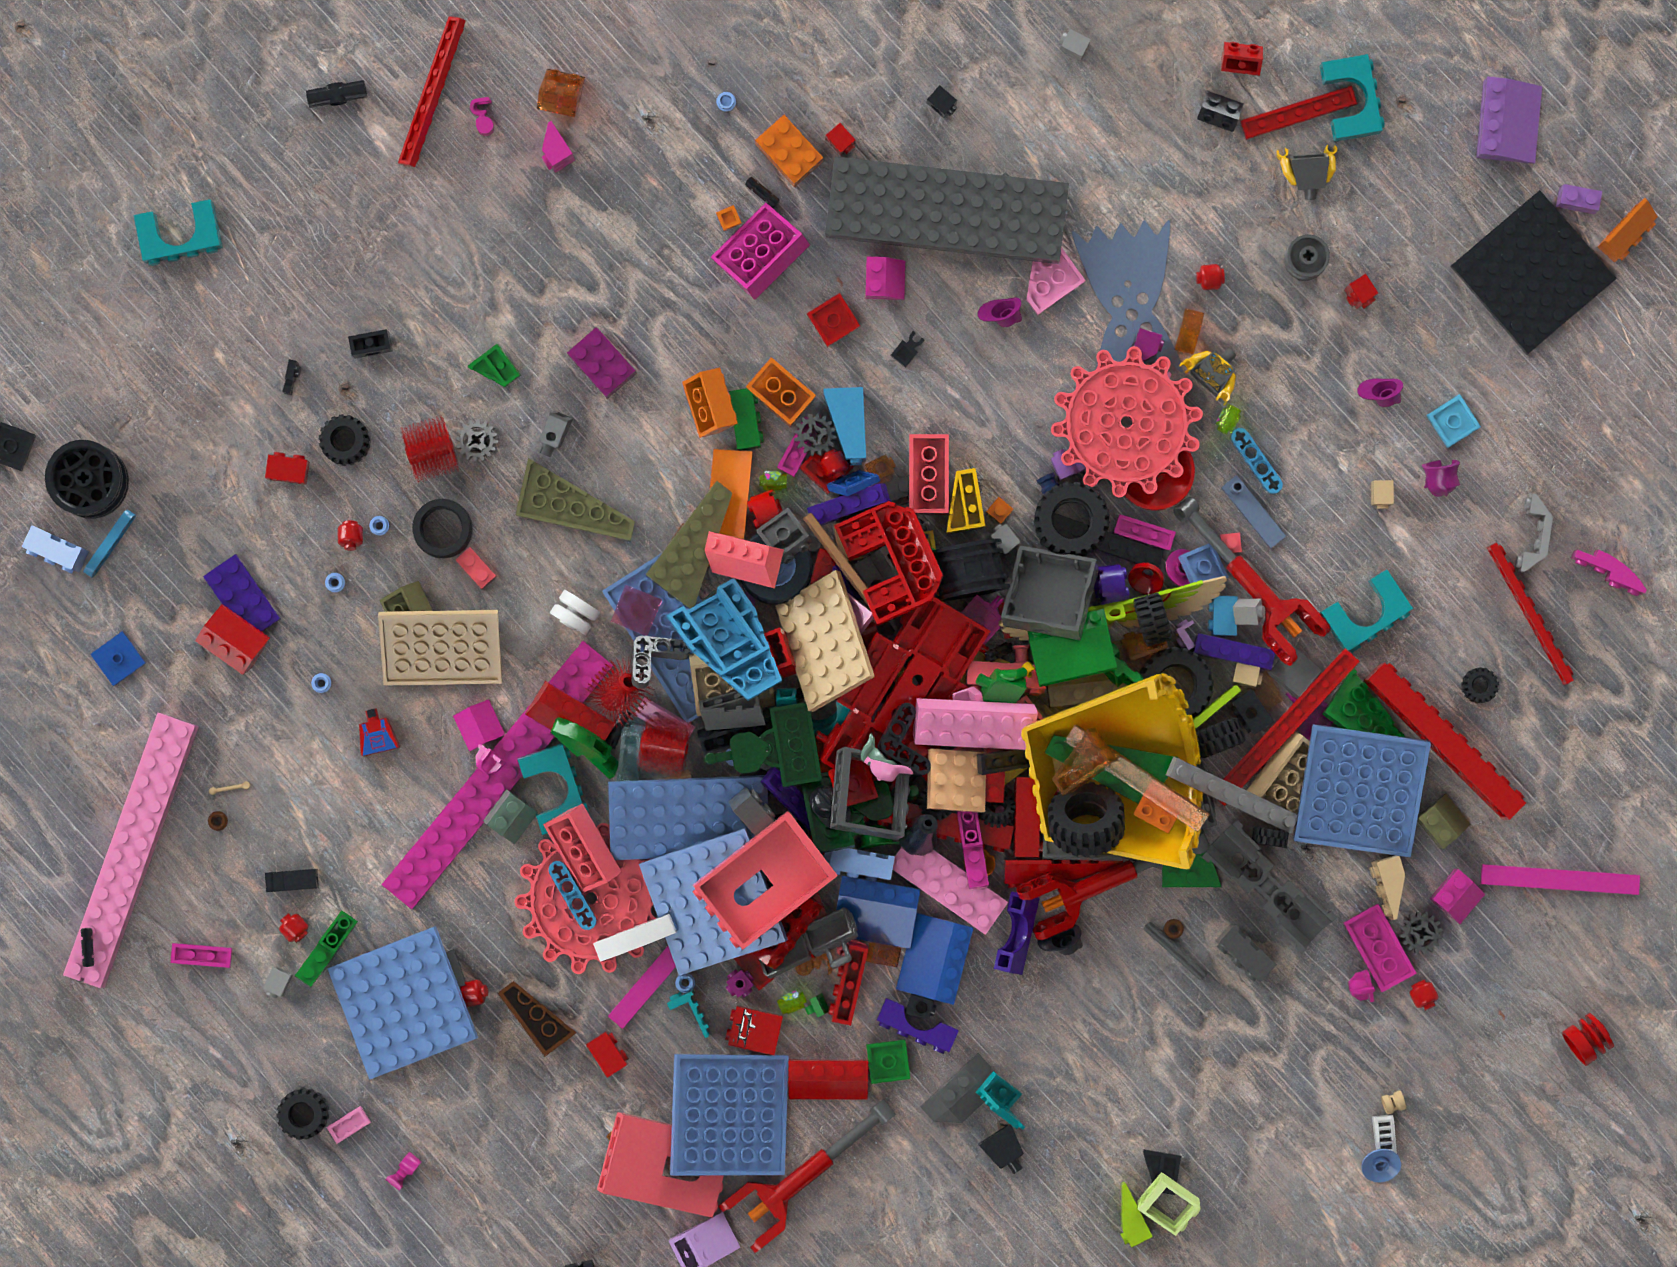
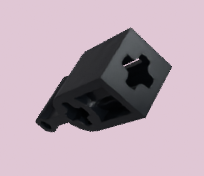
[265,869,319,892]

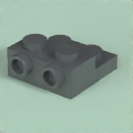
[756,508,812,565]

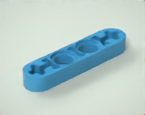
[1230,428,1283,494]
[83,509,136,578]
[549,861,597,930]

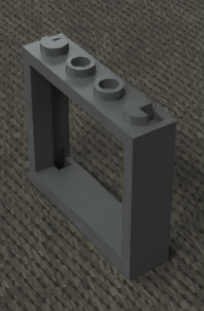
[830,747,911,840]

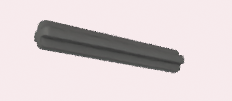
[1144,922,1207,980]

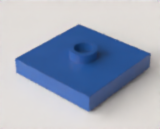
[827,470,880,496]
[90,631,146,686]

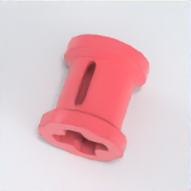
[1013,645,1031,664]

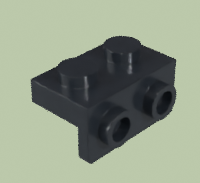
[1197,90,1244,132]

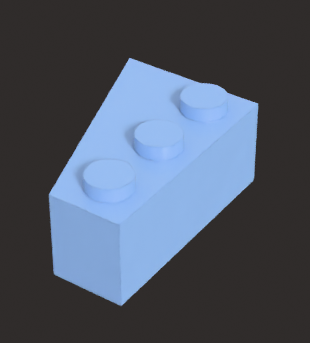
[22,526,89,574]
[824,848,895,881]

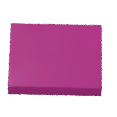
[453,699,505,752]

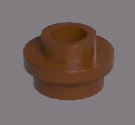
[208,811,228,831]
[1164,919,1184,939]

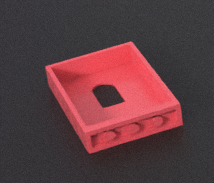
[692,811,838,950]
[597,1112,724,1218]

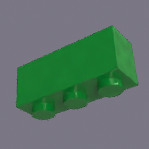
[729,388,764,451]

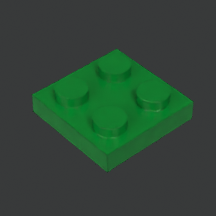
[866,1039,910,1084]

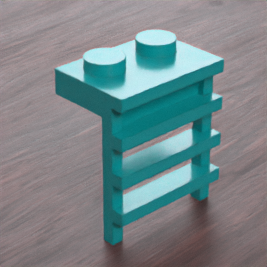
[667,990,710,1038]
[976,1071,1025,1130]

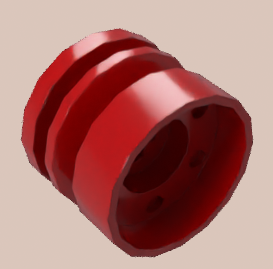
[1561,1013,1614,1066]

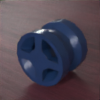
[1036,472,1060,495]

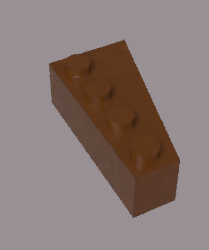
[497,981,577,1057]

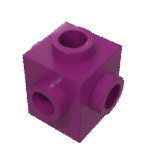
[725,969,755,998]

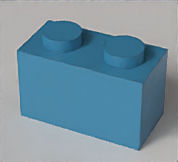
[1208,596,1238,637]

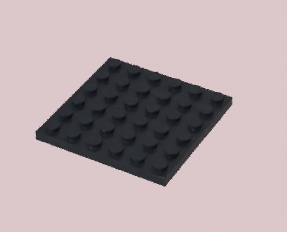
[1450,190,1617,355]

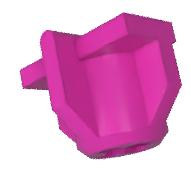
[475,744,506,775]
[1348,970,1375,1002]

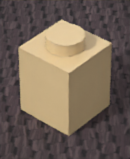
[1371,480,1394,509]
[1232,663,1263,689]

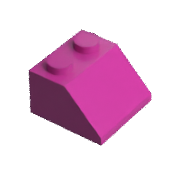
[542,121,575,173]
[865,256,906,300]
[1429,869,1485,924]

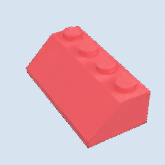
[909,434,949,515]
[705,531,784,588]
[543,804,621,893]

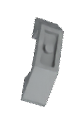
[1515,494,1553,573]

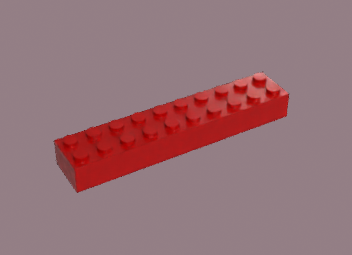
[1363,663,1526,820]

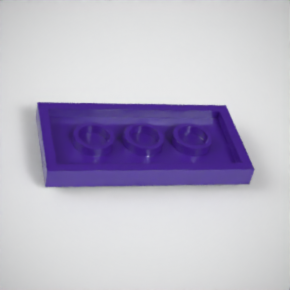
[203,554,281,632]

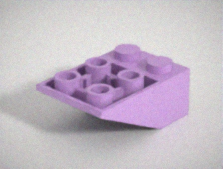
[669,1212,740,1267]

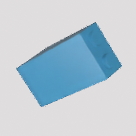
[824,387,866,466]

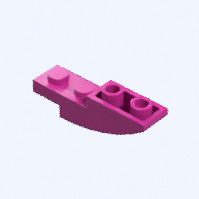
[1571,550,1647,596]
[957,811,989,889]

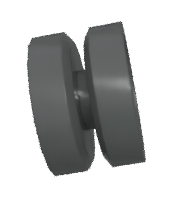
[1284,234,1330,281]

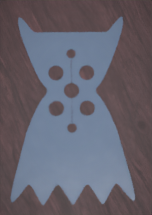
[1072,220,1183,372]

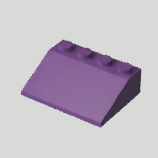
[1476,76,1542,164]

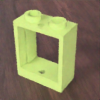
[1137,1172,1201,1236]

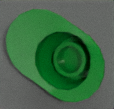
[857,825,900,850]

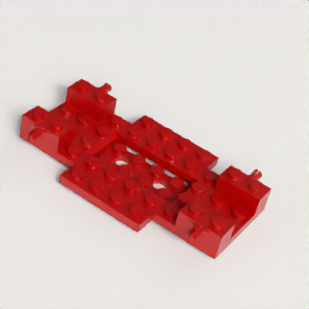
[814,596,990,793]

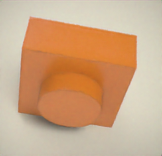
[716,205,742,231]
[986,497,1014,524]

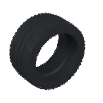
[412,499,473,559]

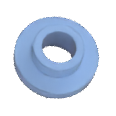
[369,516,389,536]
[325,573,345,592]
[311,673,331,693]
[675,973,695,993]

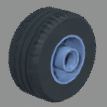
[740,533,813,605]

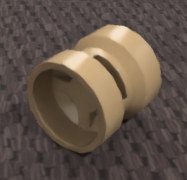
[1381,1090,1406,1115]

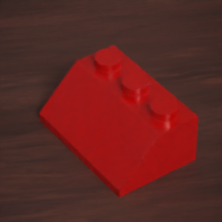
[195,604,270,675]

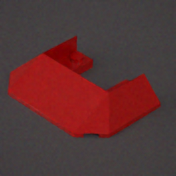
[834,501,943,626]

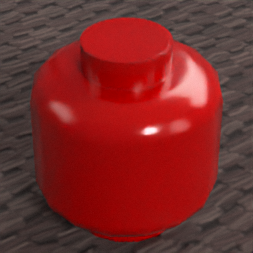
[1196,264,1225,290]
[820,449,849,480]
[338,520,363,551]
[279,913,308,943]
[460,979,488,1007]
[1409,980,1439,1011]

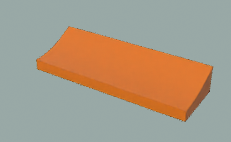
[708,449,753,567]

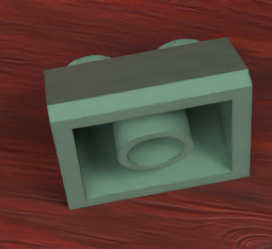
[483,789,538,844]

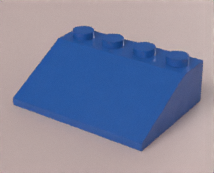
[836,876,921,949]
[896,913,973,1005]

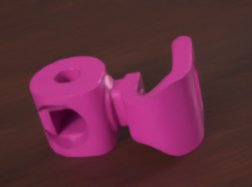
[470,97,494,136]
[385,1152,422,1191]

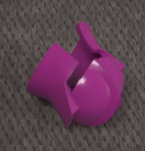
[1422,459,1460,497]

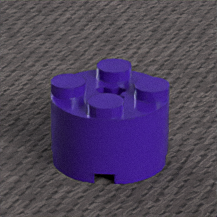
[1094,564,1129,605]

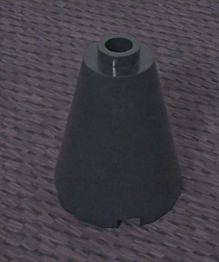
[899,814,938,856]

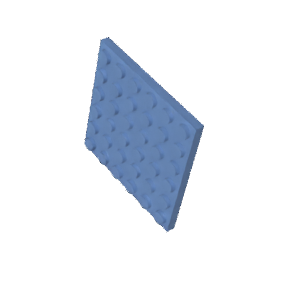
[1293,724,1431,858]
[639,827,788,976]
[327,926,478,1080]
[670,1054,789,1176]

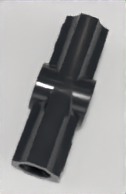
[306,80,367,108]

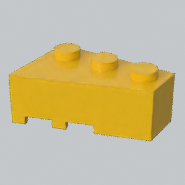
[946,468,985,534]

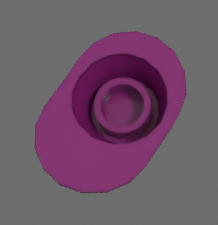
[977,297,1022,327]
[1357,378,1403,407]

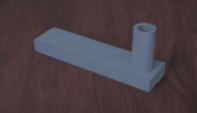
[1221,475,1286,549]

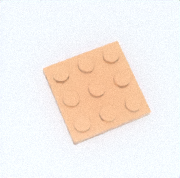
[927,749,986,813]

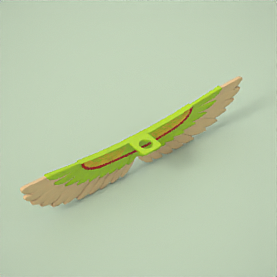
[998,576,1227,640]

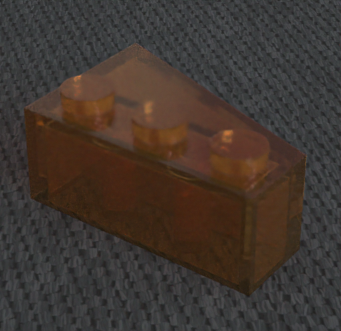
[1052,727,1117,796]

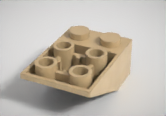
[1369,855,1405,920]

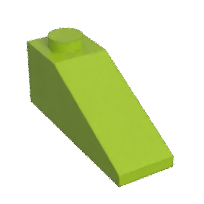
[1120,1182,1153,1248]

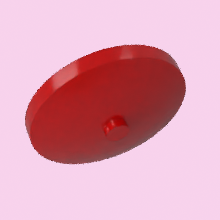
[1124,451,1195,511]

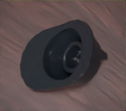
[810,785,851,828]
[1037,924,1083,955]

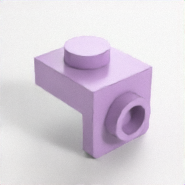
[1174,619,1195,650]

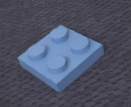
[1178,544,1229,583]

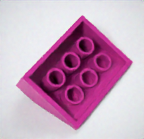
[711,203,810,300]

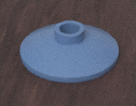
[1361,1149,1401,1182]

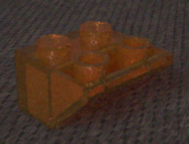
[537,69,585,117]

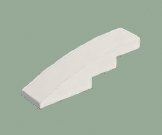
[593,914,677,962]

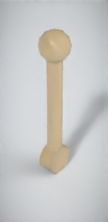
[209,781,250,795]

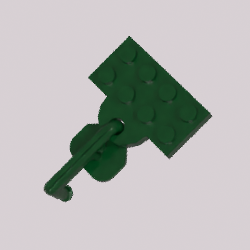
[703,702,822,787]
[801,772,919,854]

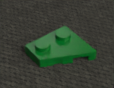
[467,344,521,387]

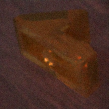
[866,942,901,968]

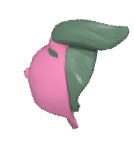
[861,734,913,782]

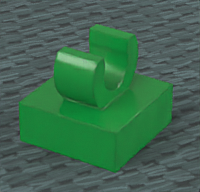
[805,993,829,1017]

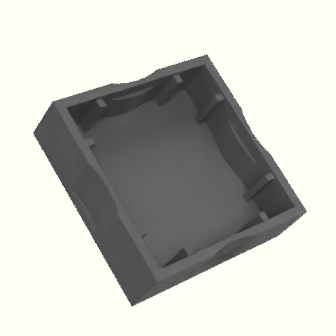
[1001,546,1099,640]

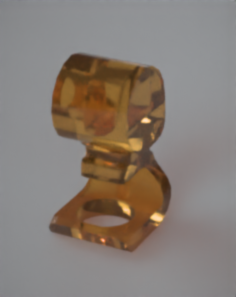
[795,953,832,976]

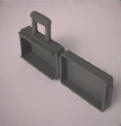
[759,908,858,979]

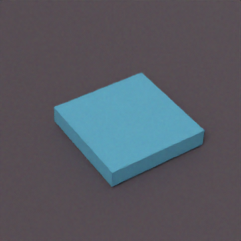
[1426,394,1481,448]

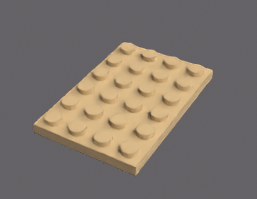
[775,570,875,712]
[378,610,502,685]

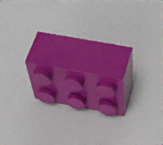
[567,327,637,399]

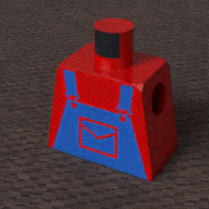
[359,708,400,757]

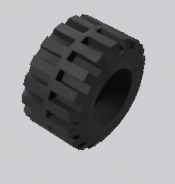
[318,414,371,466]
[1134,592,1172,646]
[1196,717,1246,758]
[276,1088,329,1140]

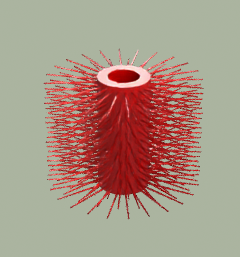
[401,416,459,482]
[584,658,655,727]
[636,713,692,778]

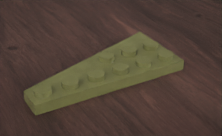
[515,458,635,541]
[645,481,732,609]

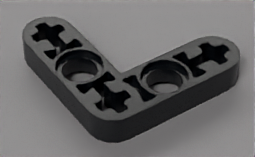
[878,703,931,776]

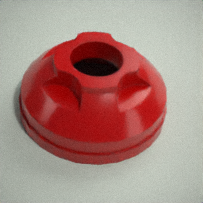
[1128,563,1164,595]

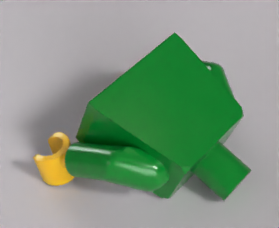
[976,662,1035,703]

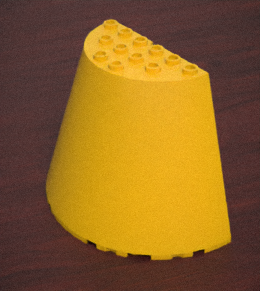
[1021,674,1203,869]

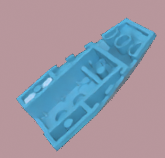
[667,578,782,701]

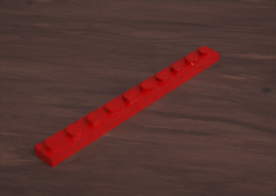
[1218,648,1360,806]

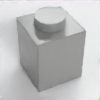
[1059,29,1091,61]
[990,524,1021,556]
[1233,598,1265,625]
[262,966,293,999]

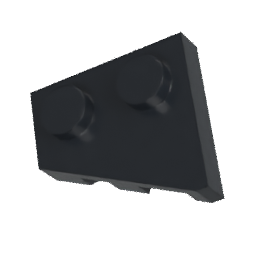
[1143,1149,1181,1195]

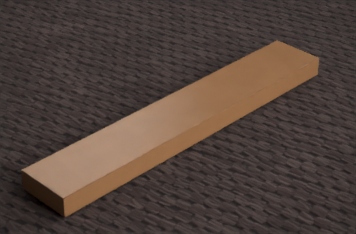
[803,513,869,607]

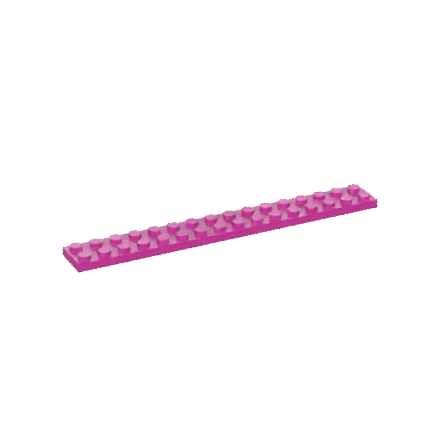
[381,641,613,910]

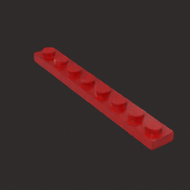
[398,16,466,167]
[1486,542,1574,685]

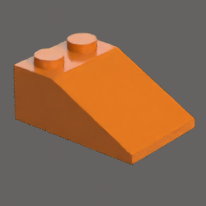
[746,357,816,427]

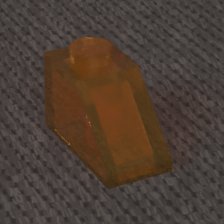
[1174,308,1204,354]

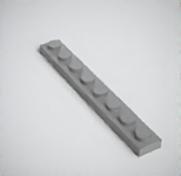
[1166,757,1298,833]

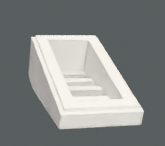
[1372,1114,1397,1154]

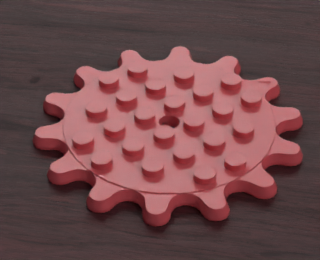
[1051,346,1203,498]
[514,823,656,974]

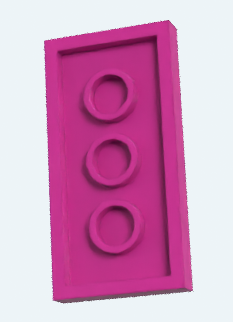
[1343,904,1417,992]

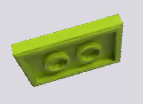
[1193,685,1241,729]

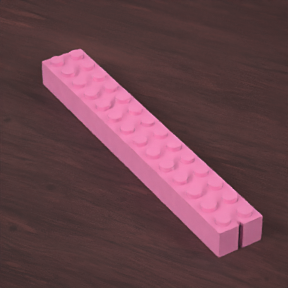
[63,713,199,988]

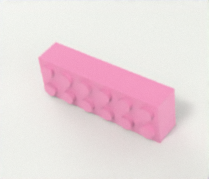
[913,698,1038,750]
[893,846,1008,935]

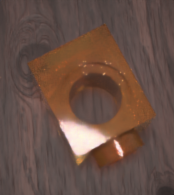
[865,454,896,480]

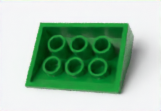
[1027,609,1117,687]

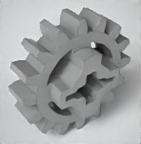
[455,419,499,462]

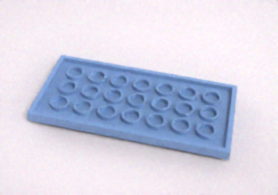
[602,554,702,723]
[608,775,768,860]

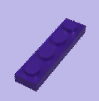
[760,767,811,832]

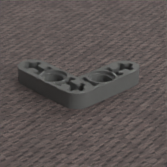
[631,636,690,689]

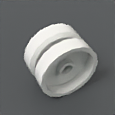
[550,590,600,636]

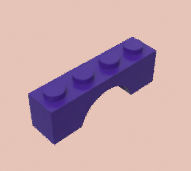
[807,483,891,526]
[1192,633,1275,671]
[994,891,1040,975]
[876,998,959,1054]

